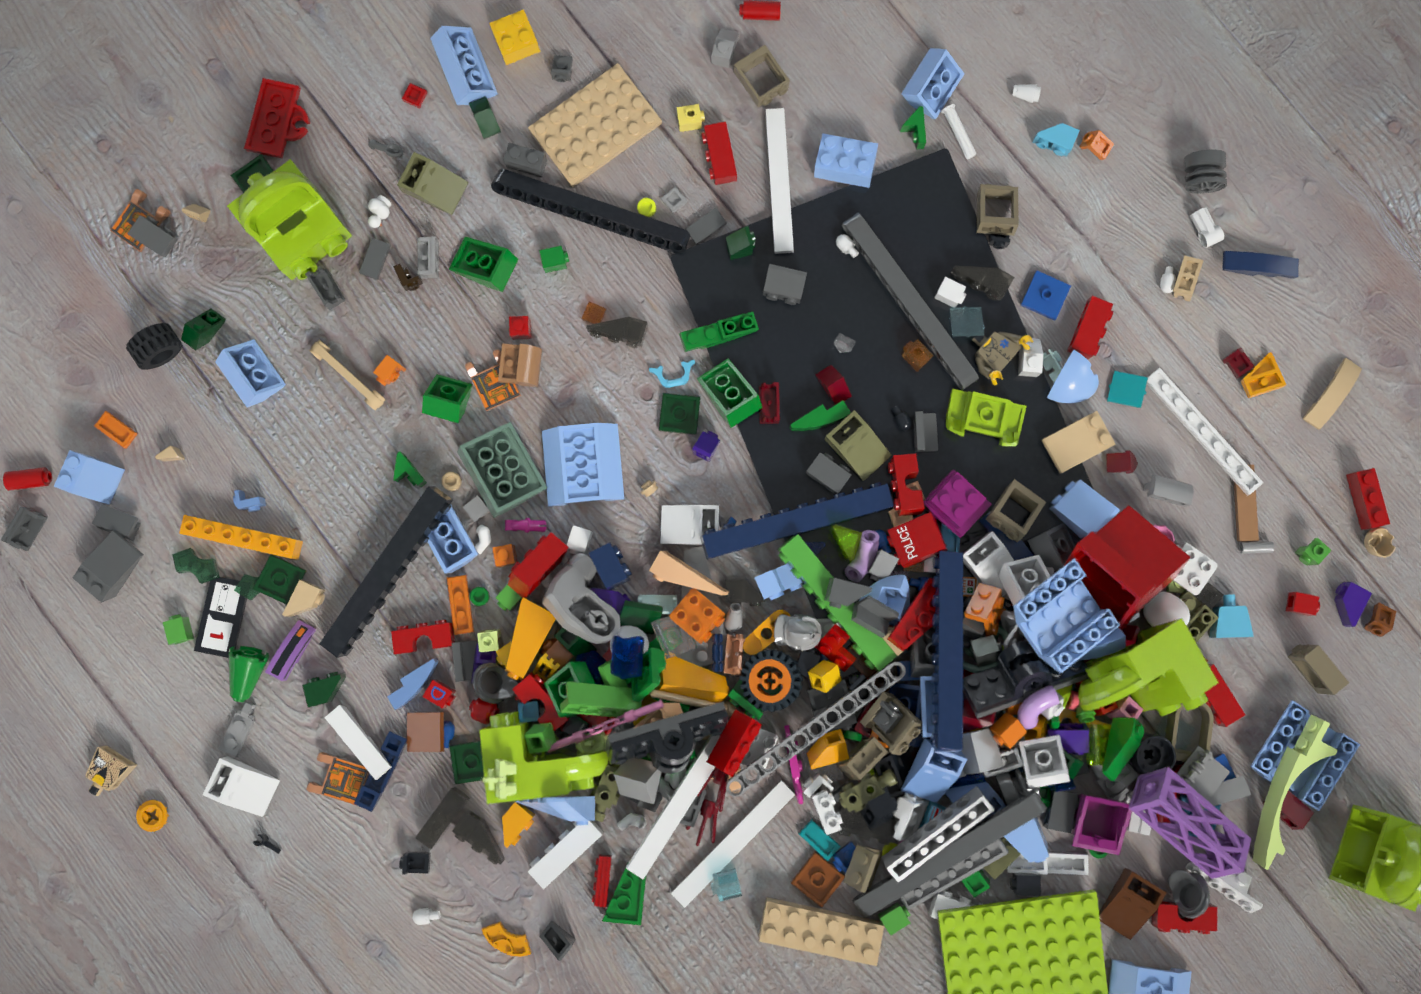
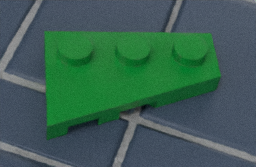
[602,862,646,925]

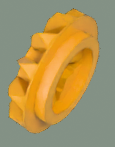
[136,800,169,832]

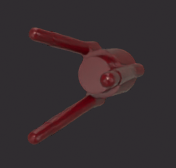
[697,768,729,812]
[686,799,719,846]

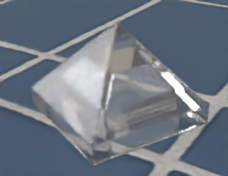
[834,333,856,353]

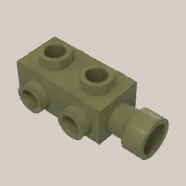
[590,763,621,822]
[839,769,898,812]

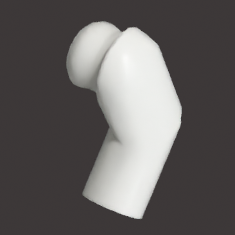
[475,525,491,555]
[616,813,646,831]

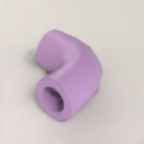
[845,530,879,582]
[1017,685,1060,729]

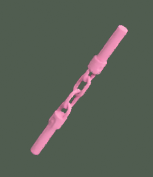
[547,700,664,753]

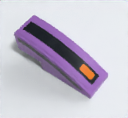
[265,620,316,681]

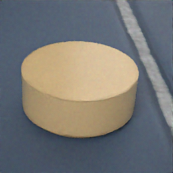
[441,472,462,491]

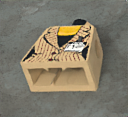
[85,745,137,796]

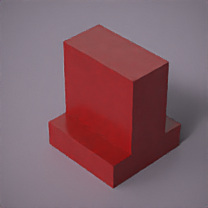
[1064,505,1191,631]

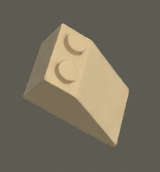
[1042,411,1115,474]

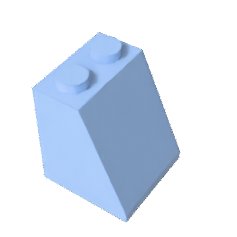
[54,450,125,505]
[1049,480,1120,540]
[1004,817,1049,863]

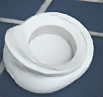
[1143,592,1190,627]

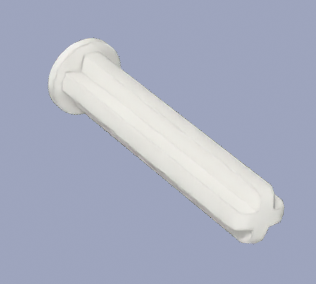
[941,104,976,159]

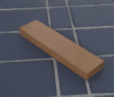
[1234,465,1259,542]

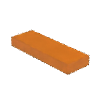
[447,575,474,635]

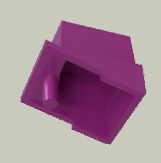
[923,469,992,538]
[1071,794,1132,855]

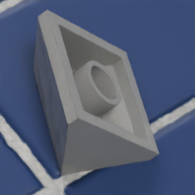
[961,728,1004,774]
[614,757,661,804]

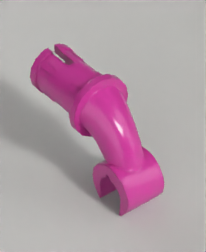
[505,518,546,533]

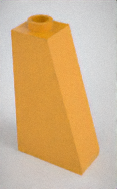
[505,598,556,681]
[655,652,729,703]

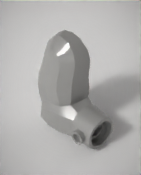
[542,553,620,644]

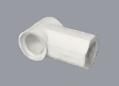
[1190,207,1224,248]

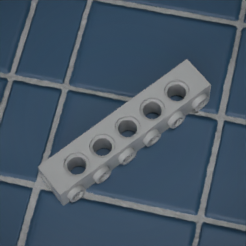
[882,786,994,882]

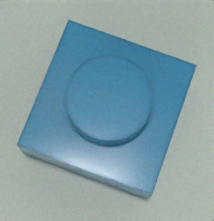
[518,700,540,722]

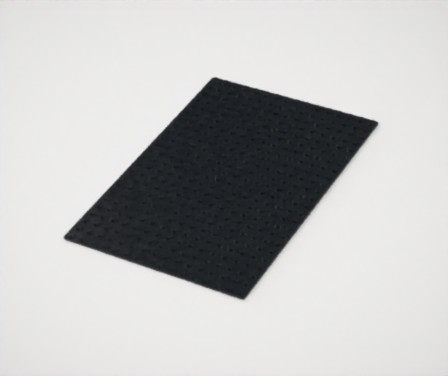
[670,148,1093,677]

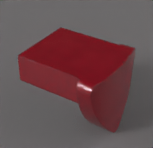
[1222,347,1255,378]
[1106,450,1138,474]

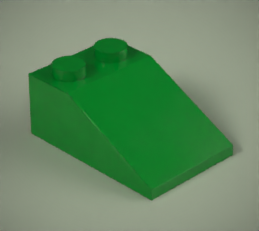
[449,237,519,292]
[697,358,763,428]

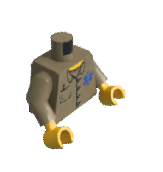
[972,331,1034,385]

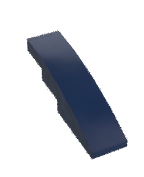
[1222,251,1299,279]

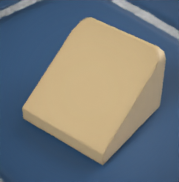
[182,204,210,222]
[155,446,185,461]

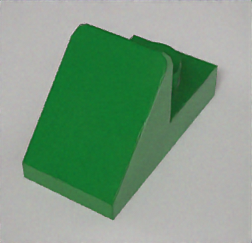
[900,106,926,150]
[393,451,427,488]

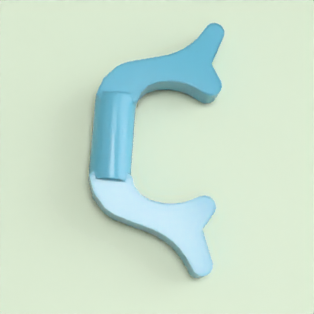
[649,360,695,388]

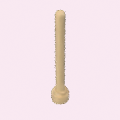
[650,689,736,718]

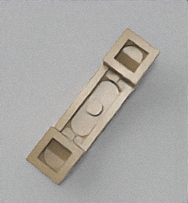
[1303,358,1362,430]

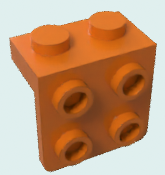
[964,583,1006,636]
[670,588,726,644]

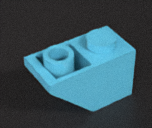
[1032,123,1080,157]

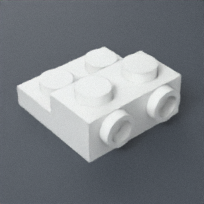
[811,789,843,835]
[893,793,929,841]

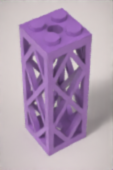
[1129,767,1251,879]

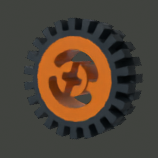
[740,650,803,712]

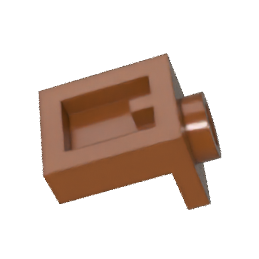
[1364,602,1397,637]

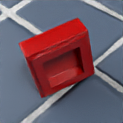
[402,83,428,109]

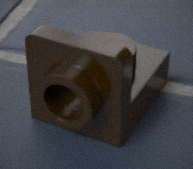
[393,263,423,291]

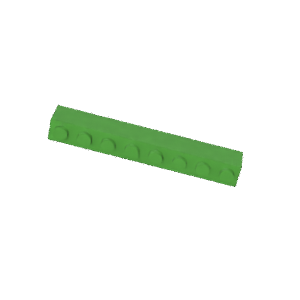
[777,534,897,671]

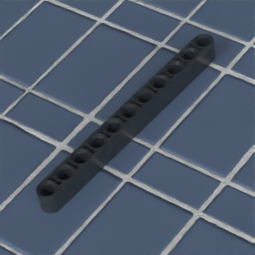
[491,169,690,254]

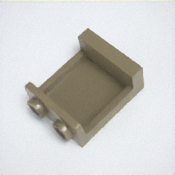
[860,692,922,755]

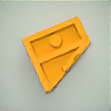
[1241,352,1286,398]

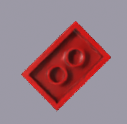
[507,532,569,599]

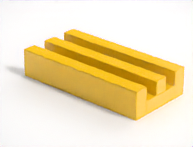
[533,653,560,683]

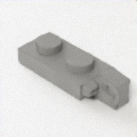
[219,702,256,757]

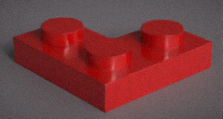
[815,624,857,672]

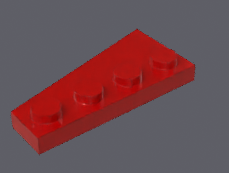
[887,578,936,651]

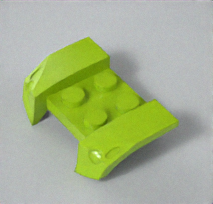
[946,389,1027,446]

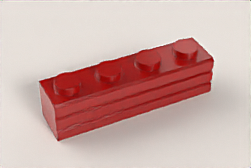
[592,854,612,907]

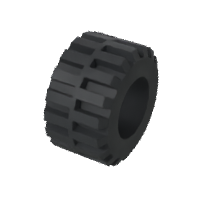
[126,323,183,370]

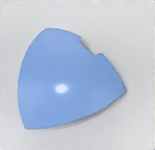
[1047,350,1099,403]
[859,575,910,626]

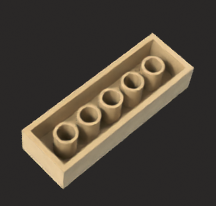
[758,897,884,966]

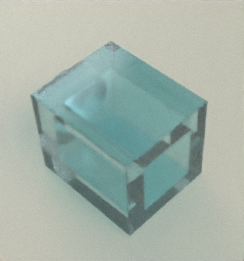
[711,868,742,902]

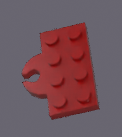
[244,78,310,159]

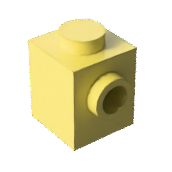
[677,104,705,132]

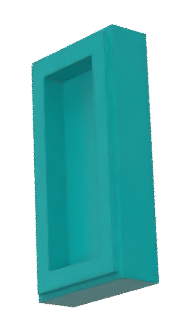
[798,819,841,861]

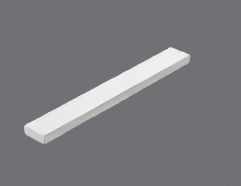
[765,108,794,254]
[1147,367,1264,496]
[625,735,720,879]
[671,780,795,908]

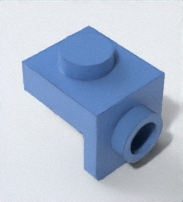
[233,490,266,512]

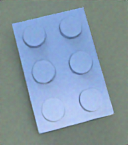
[814,133,878,188]

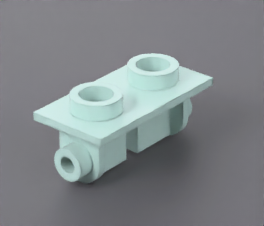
[1043,349,1063,383]

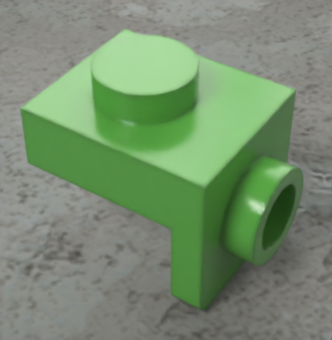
[1295,538,1331,566]

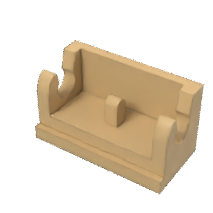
[1173,256,1204,302]

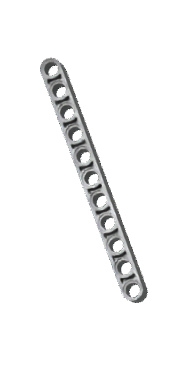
[726,662,905,796]

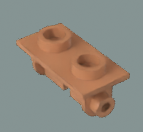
[723,634,745,676]

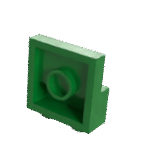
[631,648,666,702]

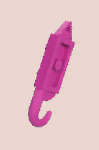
[784,725,804,804]

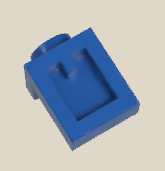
[833,841,856,874]

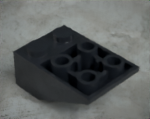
[873,746,920,797]

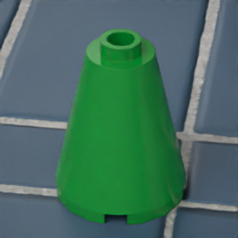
[229,646,269,702]

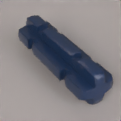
[712,634,723,672]

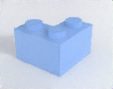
[755,563,803,600]

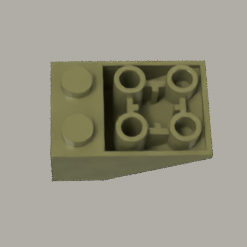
[397,152,469,215]
[824,410,892,481]

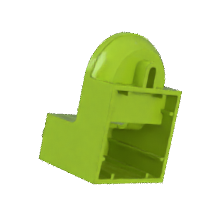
[227,159,352,280]
[1078,618,1218,716]
[480,711,609,804]
[1329,804,1421,912]

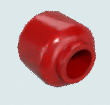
[469,698,500,725]

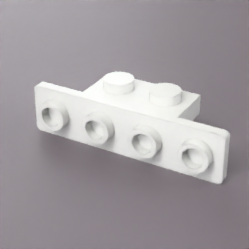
[1185,862,1263,913]

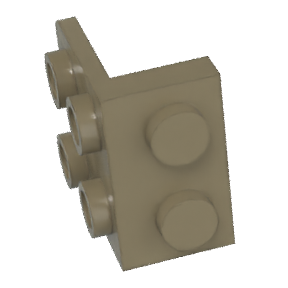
[843,844,882,892]

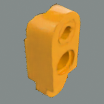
[743,610,791,655]

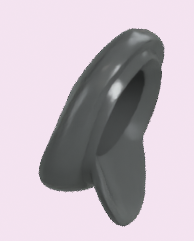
[472,662,519,704]
[1168,869,1210,918]

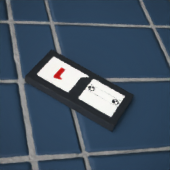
[194,575,251,658]

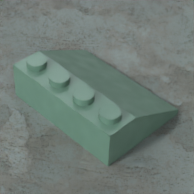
[457,422,547,518]

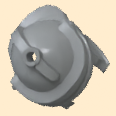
[774,614,822,651]

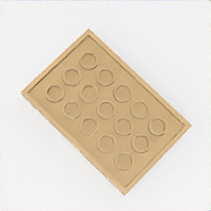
[528,63,662,188]

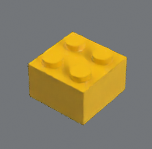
[489,9,540,65]

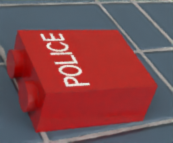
[887,512,948,568]

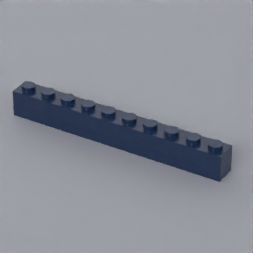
[700,482,894,560]
[931,551,963,753]

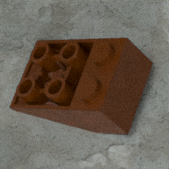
[1099,867,1167,940]

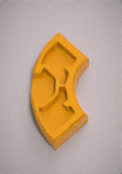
[481,921,532,956]

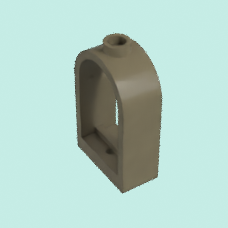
[1165,703,1214,762]

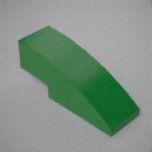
[789,401,851,431]

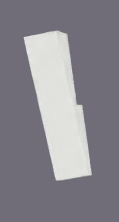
[325,705,392,780]
[1007,852,1089,875]

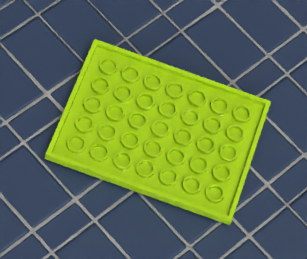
[937,889,1108,994]

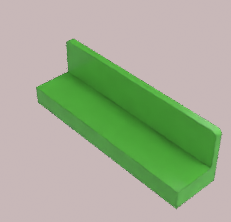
[560,682,642,717]

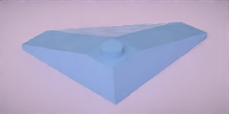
[514,796,595,825]

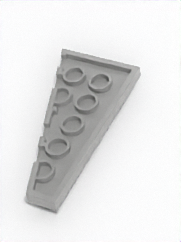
[678,546,726,667]

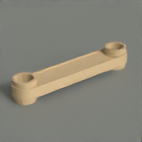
[309,339,386,411]

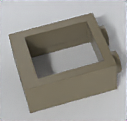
[734,45,790,107]
[977,184,1019,236]
[985,479,1046,542]
[1288,644,1349,695]
[837,737,888,780]

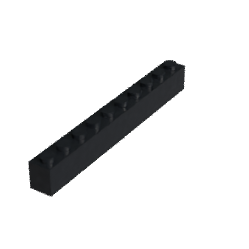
[319,486,453,658]

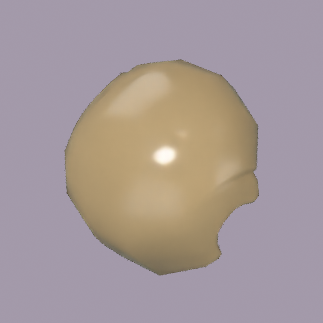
[1364,527,1396,558]

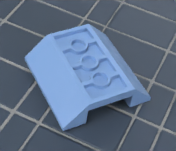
[542,423,625,507]
[1014,559,1120,673]
[1250,700,1360,811]
[1108,959,1192,994]

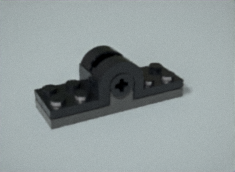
[963,641,1089,719]
[606,702,728,774]

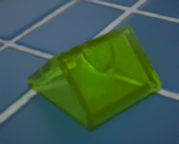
[829,524,862,563]
[1087,724,1111,766]

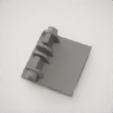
[1177,746,1230,801]

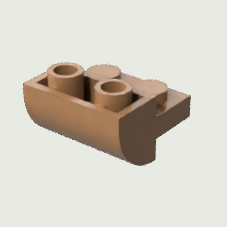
[498,344,542,387]

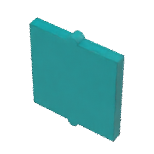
[1107,371,1148,408]

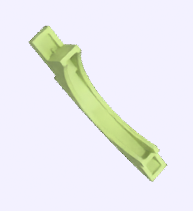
[1252,715,1338,870]

